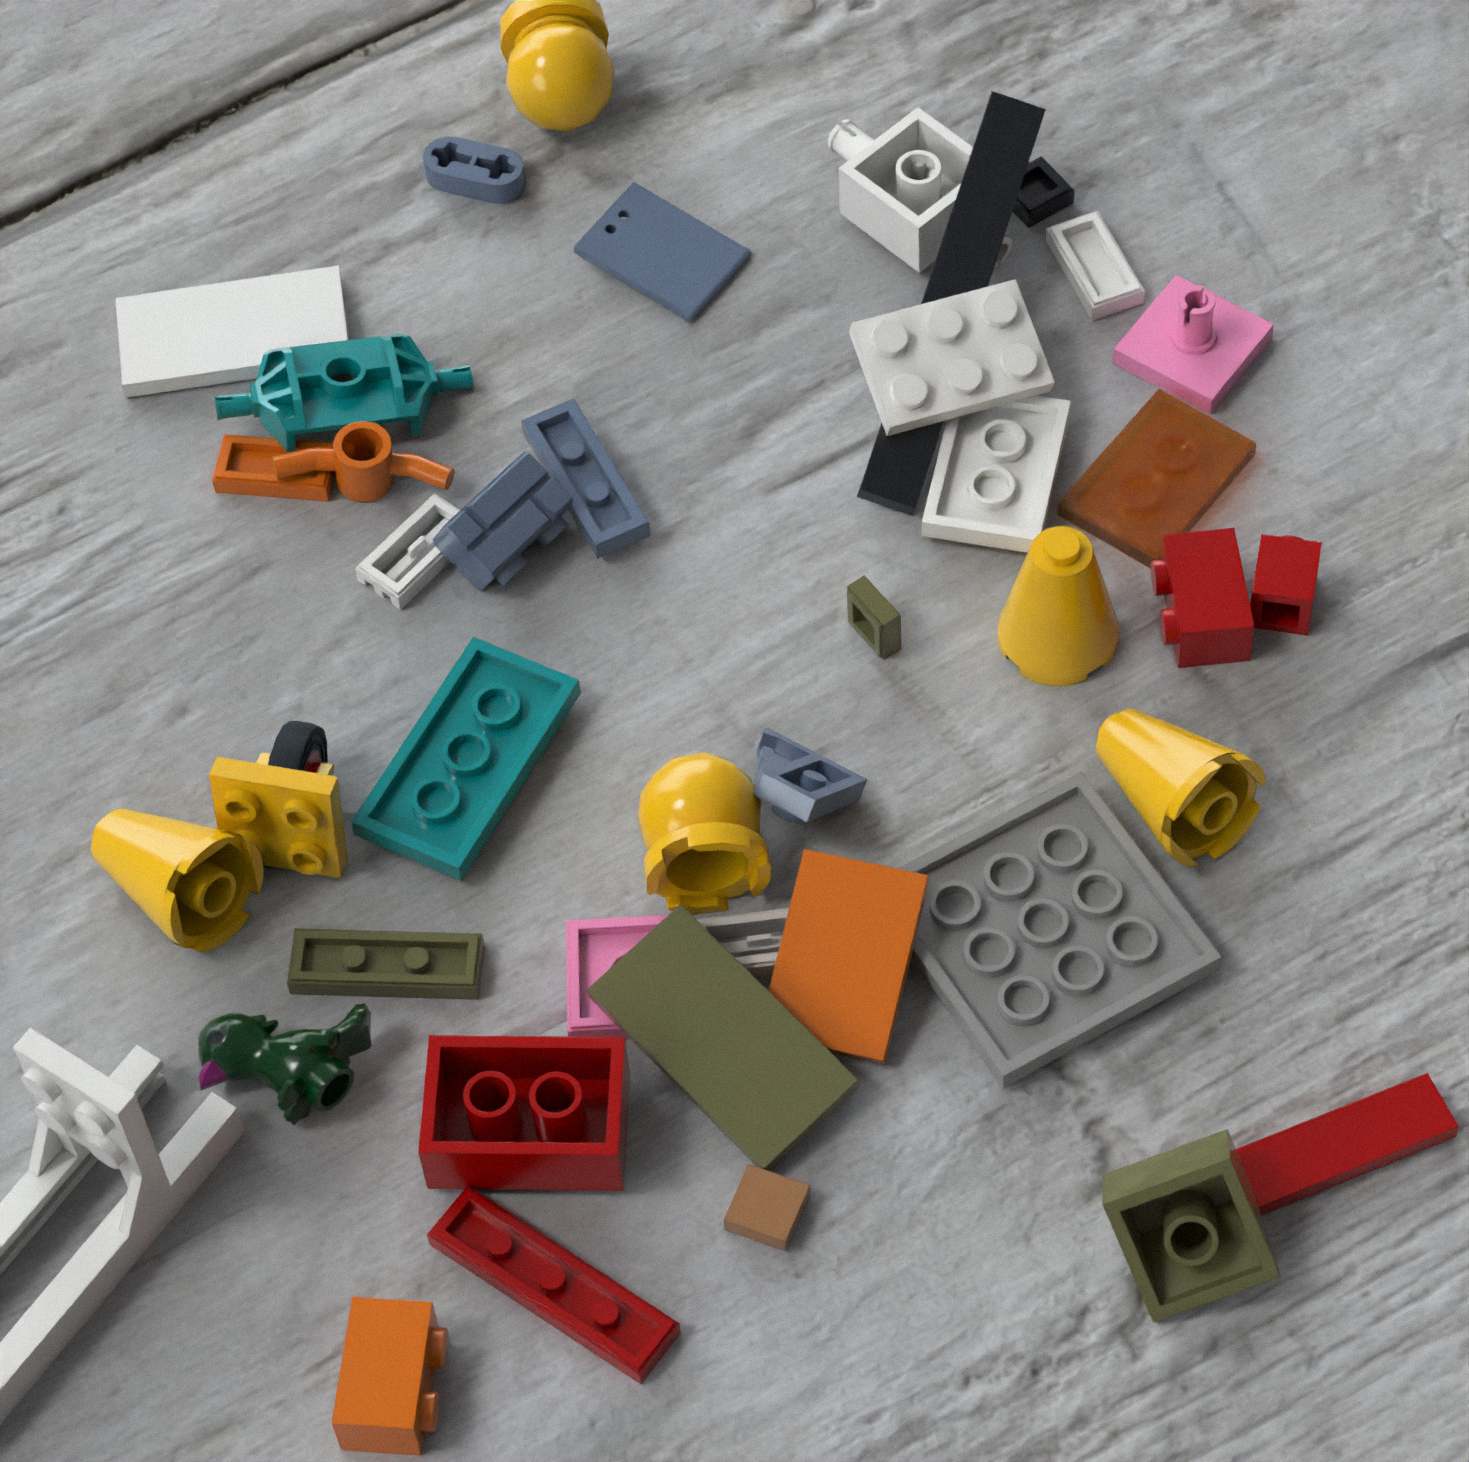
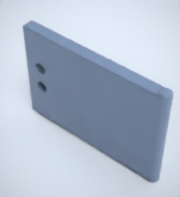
[574,182,752,322]

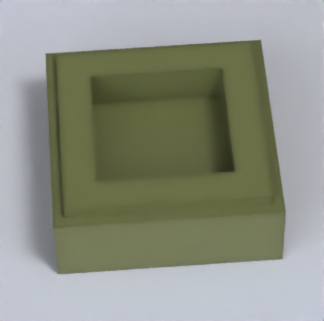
[847,575,901,660]

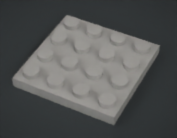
[898,772,1222,1088]

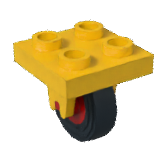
[209,721,348,878]

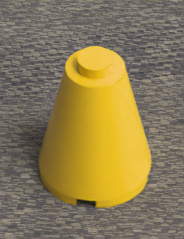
[998,526,1119,686]
[1096,708,1266,867]
[91,808,264,952]

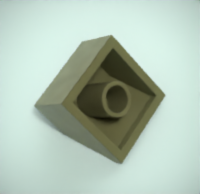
[1102,1129,1280,1323]

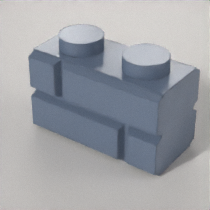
[432,451,574,591]

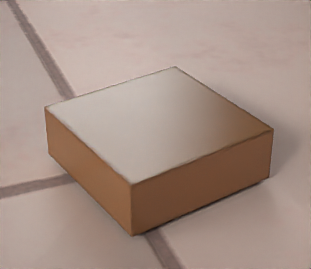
[724,1164,811,1251]

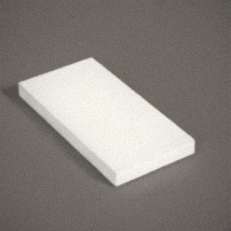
[115,265,349,398]

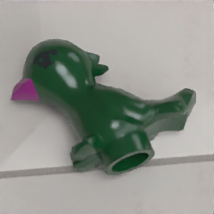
[198,1003,372,1126]

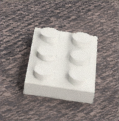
[849,279,1055,436]
[922,396,1071,553]

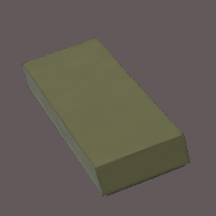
[287,928,485,1000]

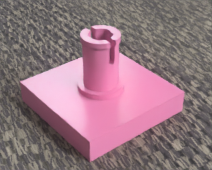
[1113,275,1274,414]

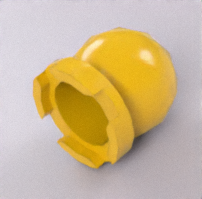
[500,0,615,132]
[638,752,771,915]

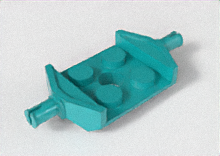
[214,334,473,452]

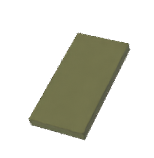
[586,904,860,1171]

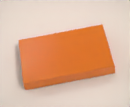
[769,849,930,1065]

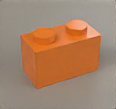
[332,1297,449,1456]

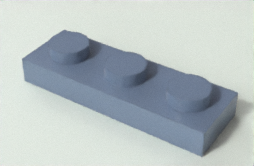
[521,398,651,559]

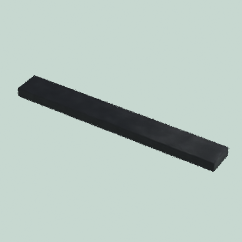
[857,91,1046,516]

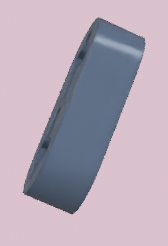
[423,136,526,204]

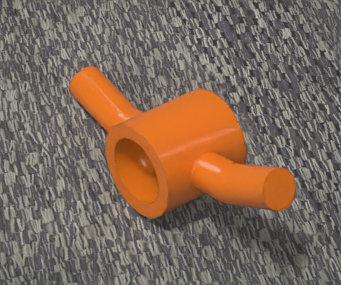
[272,421,455,503]

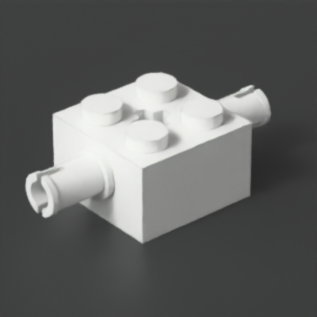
[827,107,1013,273]

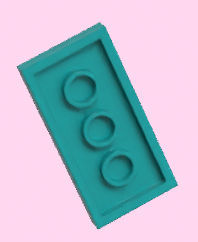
[351,637,581,881]

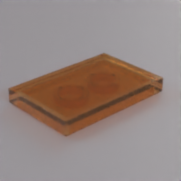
[1057,389,1256,569]

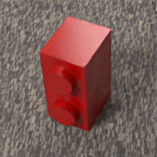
[1151,528,1254,668]

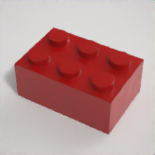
[418,1035,631,1191]

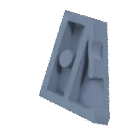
[754,728,868,823]

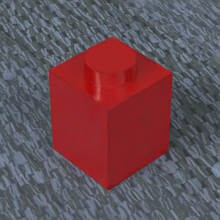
[1250,534,1322,636]

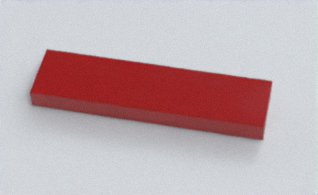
[1236,1073,1459,1215]
[427,1185,681,1384]

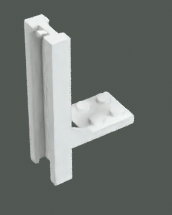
[0,1027,245,1425]

